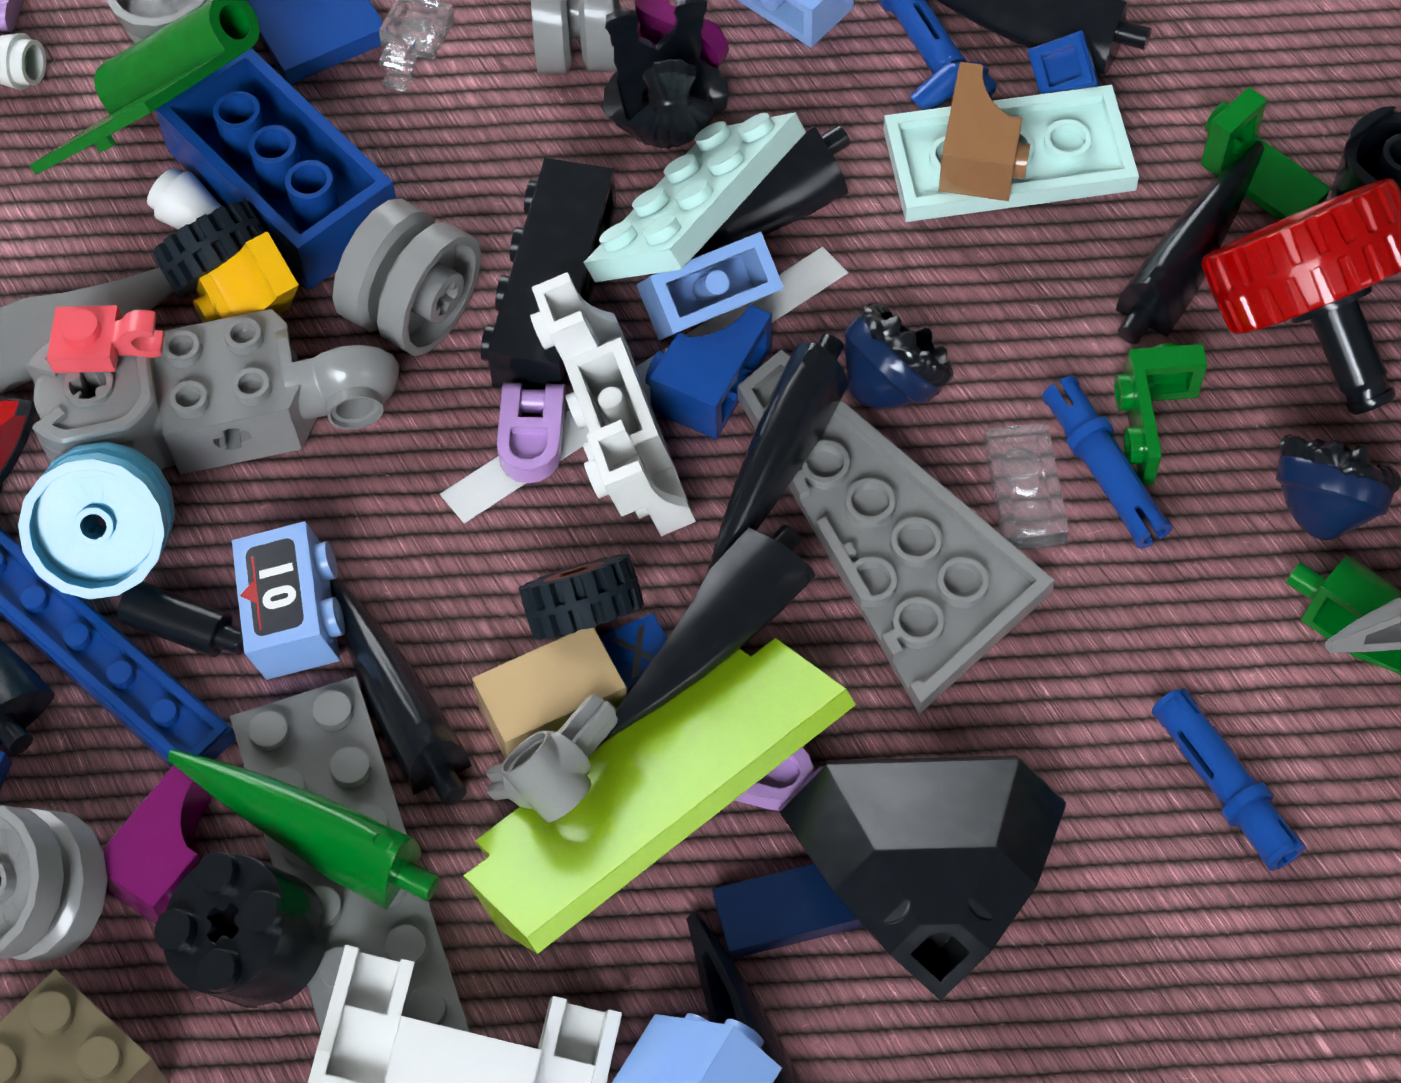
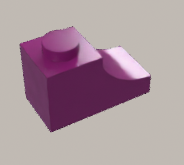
[103,765,211,924]

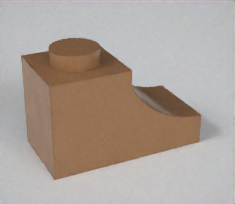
[938,62,1030,202]

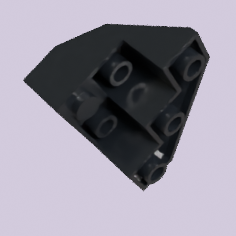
[779,755,1066,1001]

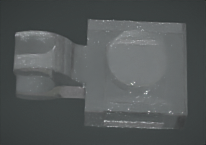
[379,0,455,92]

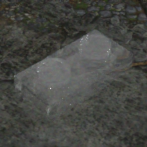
[984,423,1069,549]

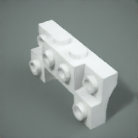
[530,272,696,536]
[308,945,622,1083]

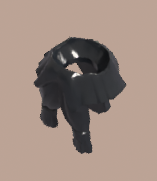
[601,0,729,149]

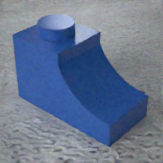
[645,305,772,440]

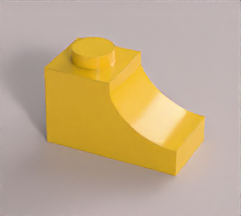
[193,231,299,323]

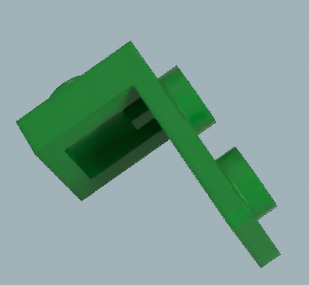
[1201,87,1330,220]
[1114,342,1208,485]

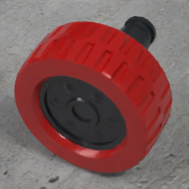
[1202,178,1401,415]

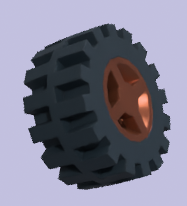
[152,200,265,297]
[519,554,644,640]

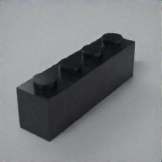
[480,158,616,389]

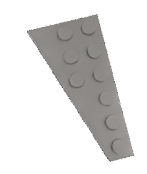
[737,349,1055,714]

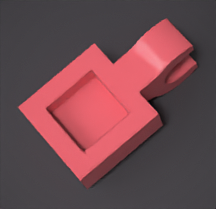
[47,305,165,373]

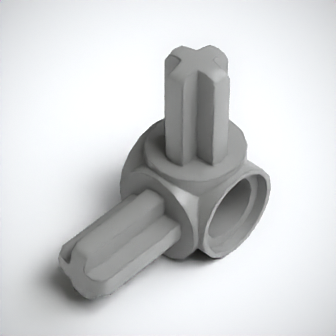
[486,695,618,823]

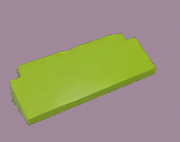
[463,638,856,954]

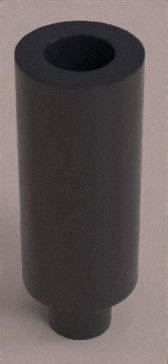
[118,581,244,657]

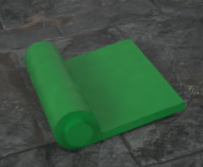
[29,0,260,175]

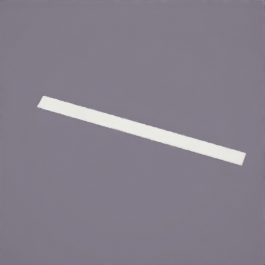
[440,246,848,524]

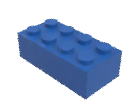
[155,48,396,290]

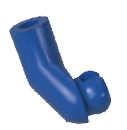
[909,62,997,110]

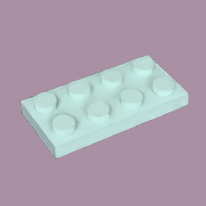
[883,85,1139,222]
[583,112,806,282]

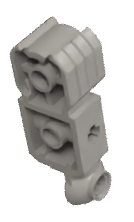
[26,309,399,475]

